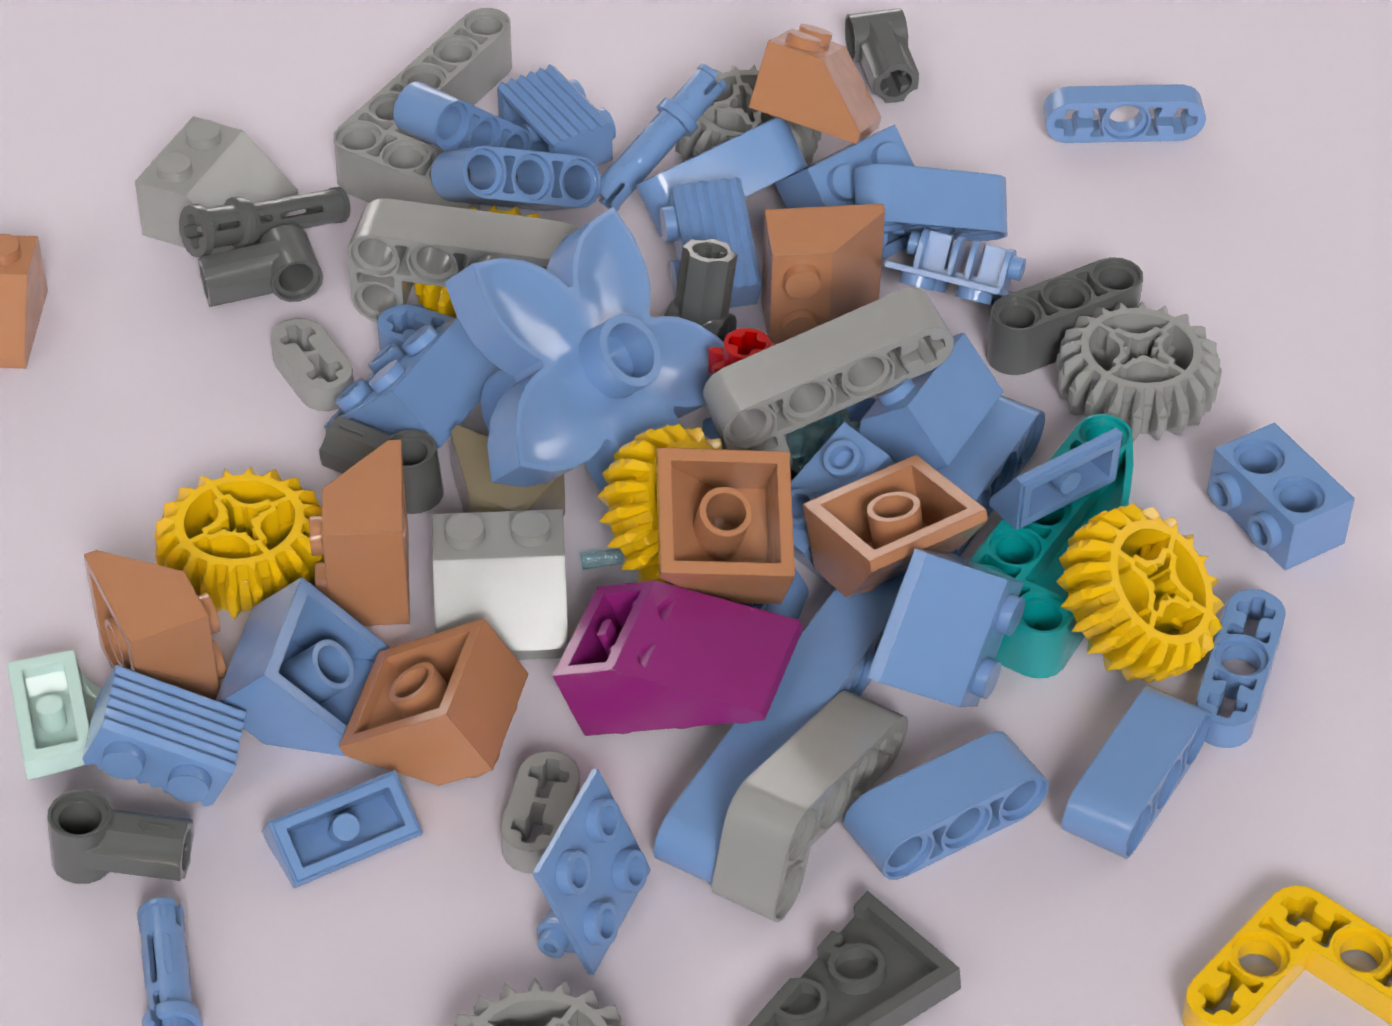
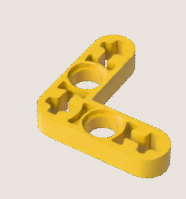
[1182,885,1392,1026]

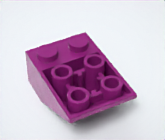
[552,580,803,736]

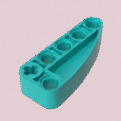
[970,414,1134,678]

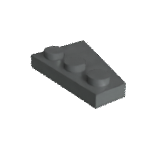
[748,890,961,1026]

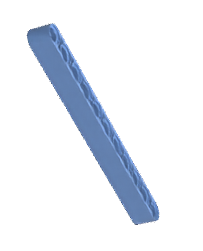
[654,395,1045,884]

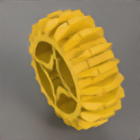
[597,423,722,588]
[154,466,324,621]
[1056,503,1224,683]

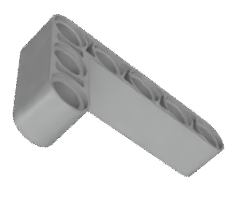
[334,8,512,210]

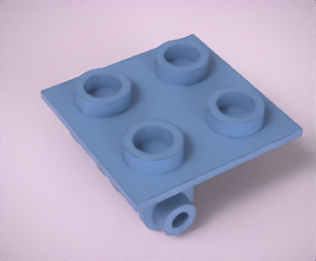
[884,228,1026,305]
[532,769,651,975]

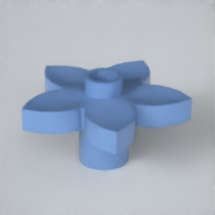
[445,207,724,491]

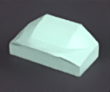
[7,649,101,780]

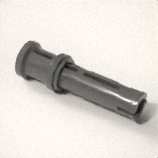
[179,187,351,258]

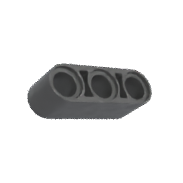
[986,257,1143,375]

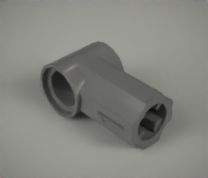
[845,8,919,103]
[198,225,323,307]
[664,239,738,342]
[319,416,444,514]
[47,790,194,884]

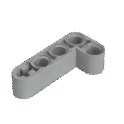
[347,198,579,322]
[703,288,954,472]
[711,690,908,922]

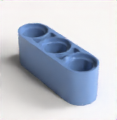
[393,81,533,175]
[636,117,808,237]
[431,146,602,211]
[854,164,1008,241]
[1062,685,1212,859]
[843,731,1049,880]

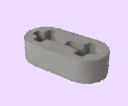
[271,318,354,411]
[501,751,580,873]

